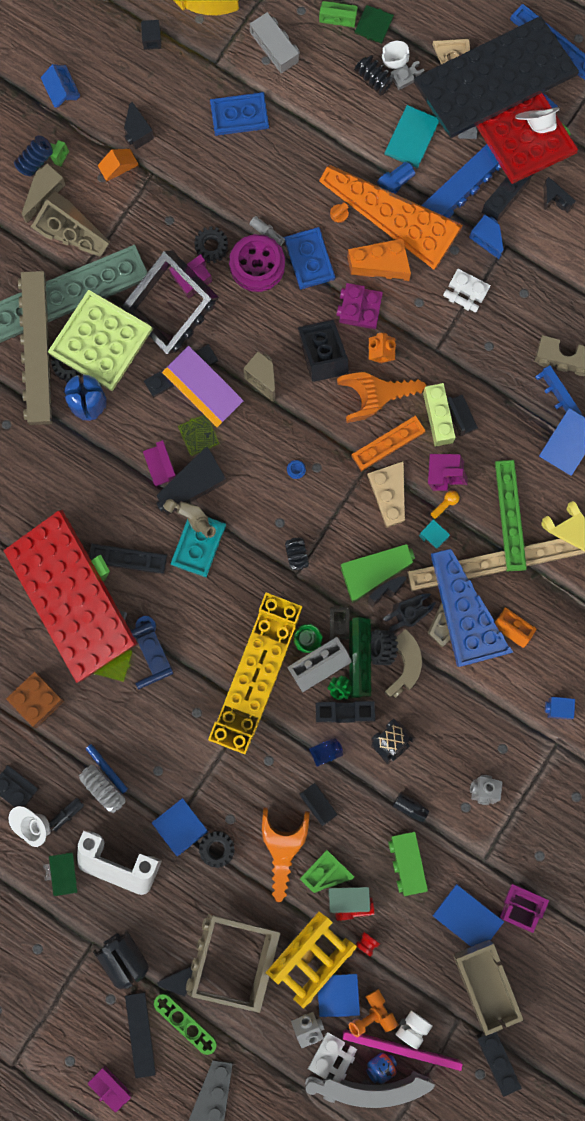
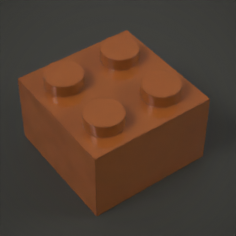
[6,672,65,728]

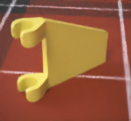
[541,501,585,551]

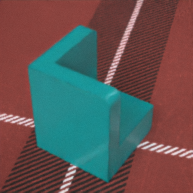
[419,520,450,549]

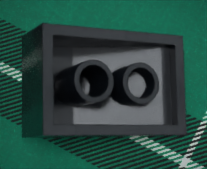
[298,320,349,382]

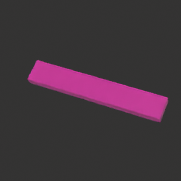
[342,1029,463,1071]

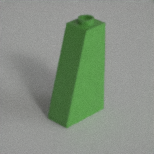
[340,544,415,603]

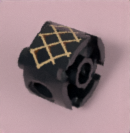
[371,719,416,764]

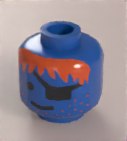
[366,1053,397,1084]

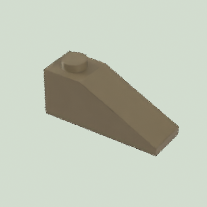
[21,164,65,223]

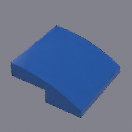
[152,798,208,856]
[318,973,360,1017]

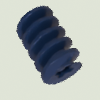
[14,135,53,176]

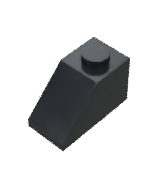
[124,102,154,149]

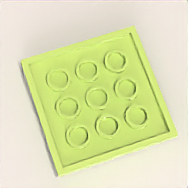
[48,290,153,392]

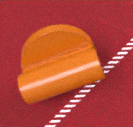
[330,202,349,223]

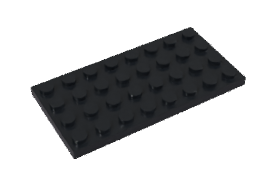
[414,16,579,139]

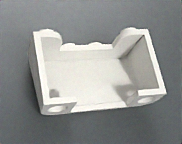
[77,831,162,895]

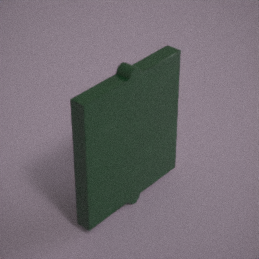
[354,5,394,44]

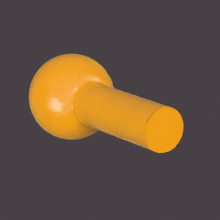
[431,490,460,519]

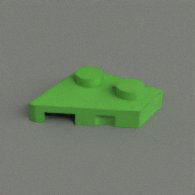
[300,850,354,893]

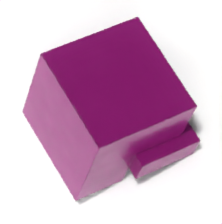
[169,254,212,299]
[428,454,468,491]
[499,884,549,933]

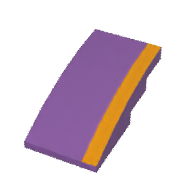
[162,346,243,427]

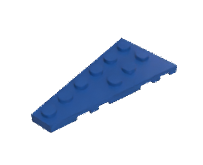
[431,549,513,667]

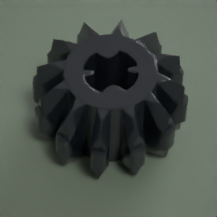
[285,537,309,570]

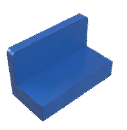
[41,64,80,108]

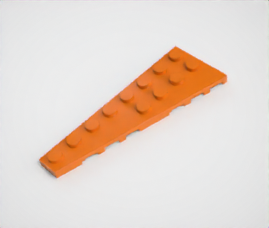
[319,165,463,269]

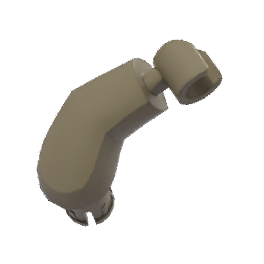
[163,499,216,538]

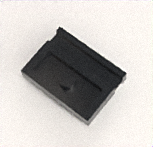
[0,765,39,807]

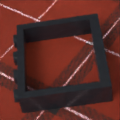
[121,250,219,354]

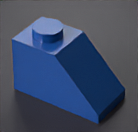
[470,215,504,259]

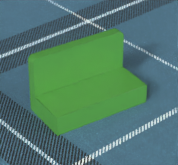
[319,1,358,28]

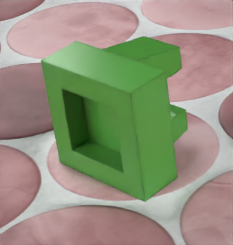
[50,140,69,167]

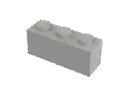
[250,12,300,74]
[287,637,352,693]

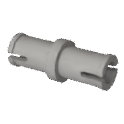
[249,216,285,246]

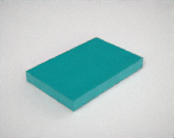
[385,105,439,169]
[170,517,226,578]

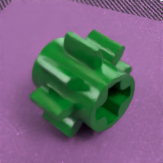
[327,676,353,700]

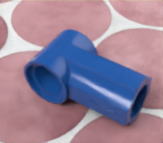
[377,161,415,194]

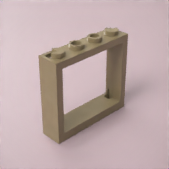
[186,914,280,1013]

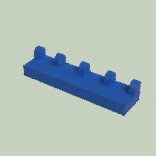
[535,365,583,415]

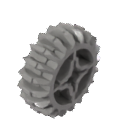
[79,765,126,813]

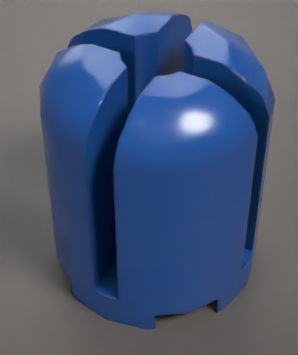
[64,374,107,421]

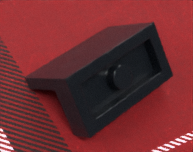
[447,394,478,437]
[299,783,338,826]

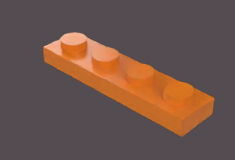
[351,415,426,472]

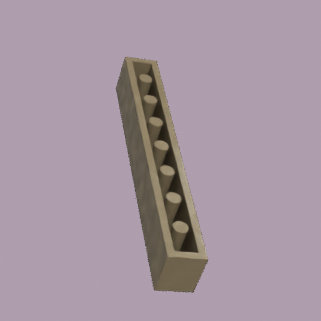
[18,271,52,425]

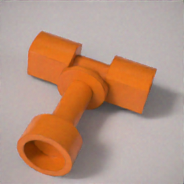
[349,989,399,1037]

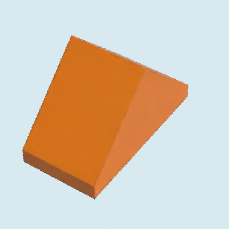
[98,149,139,182]

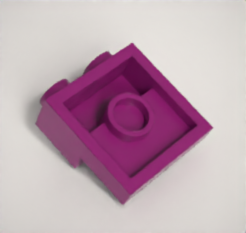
[337,283,383,329]

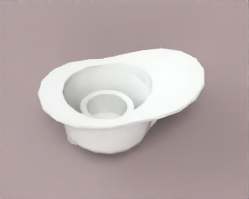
[515,107,560,133]
[9,806,52,847]

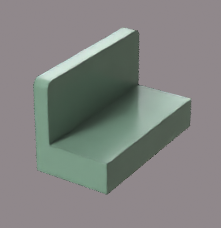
[328,887,370,913]

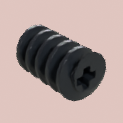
[354,55,394,96]

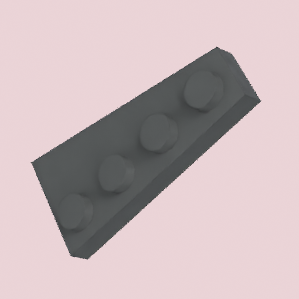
[188,1060,233,1121]

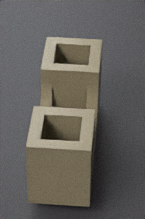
[534,335,585,376]

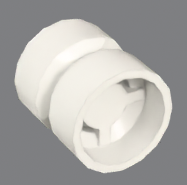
[396,1010,433,1050]

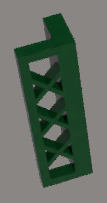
[349,617,371,698]

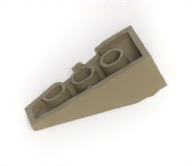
[31,191,110,257]

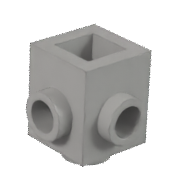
[470,775,502,805]
[291,1012,325,1048]

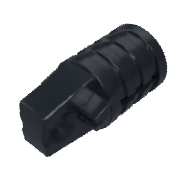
[392,792,429,822]

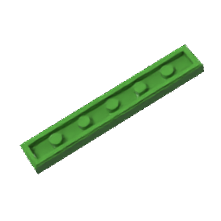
[495,460,526,571]

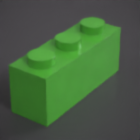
[388,832,428,896]

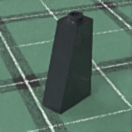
[156,446,227,515]

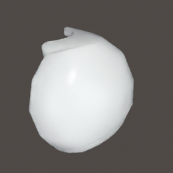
[382,41,409,69]

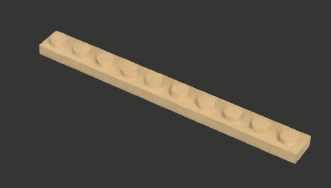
[407,539,585,591]

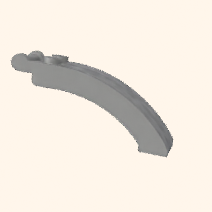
[305,1071,435,1108]

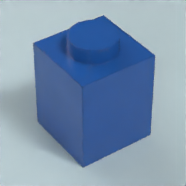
[545,697,575,720]

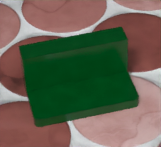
[49,853,77,896]

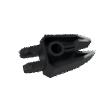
[383,593,436,632]

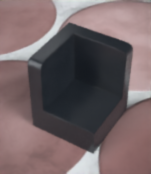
[141,20,162,50]

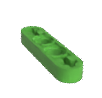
[154,993,217,1055]

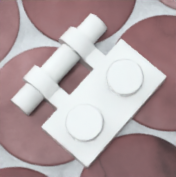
[443,269,491,313]
[308,1032,357,1083]

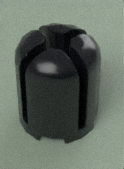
[93,929,149,989]

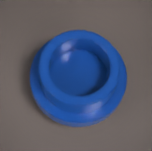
[287,460,306,479]

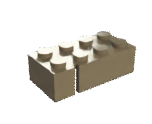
[453,940,523,1036]

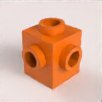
[369,333,396,364]

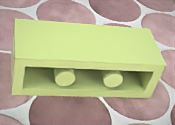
[423,383,456,446]

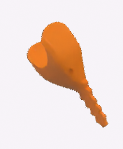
[337,372,426,423]
[262,807,310,902]

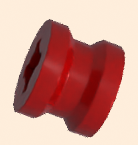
[355,932,380,957]

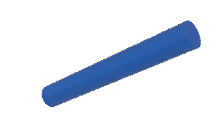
[86,744,128,794]

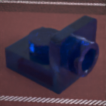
[309,738,343,767]

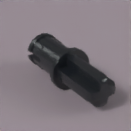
[49,798,84,832]

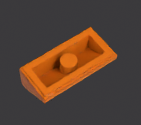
[494,607,537,648]

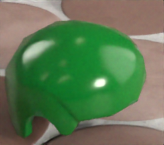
[293,624,323,653]

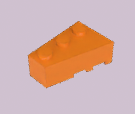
[347,239,411,281]

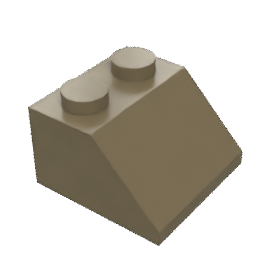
[243,352,275,402]

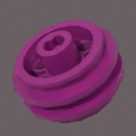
[229,234,285,292]

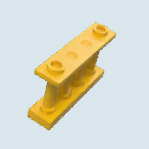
[265,912,357,1009]

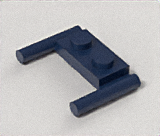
[130,622,174,690]

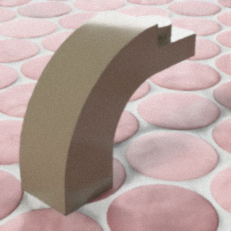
[384,629,422,699]

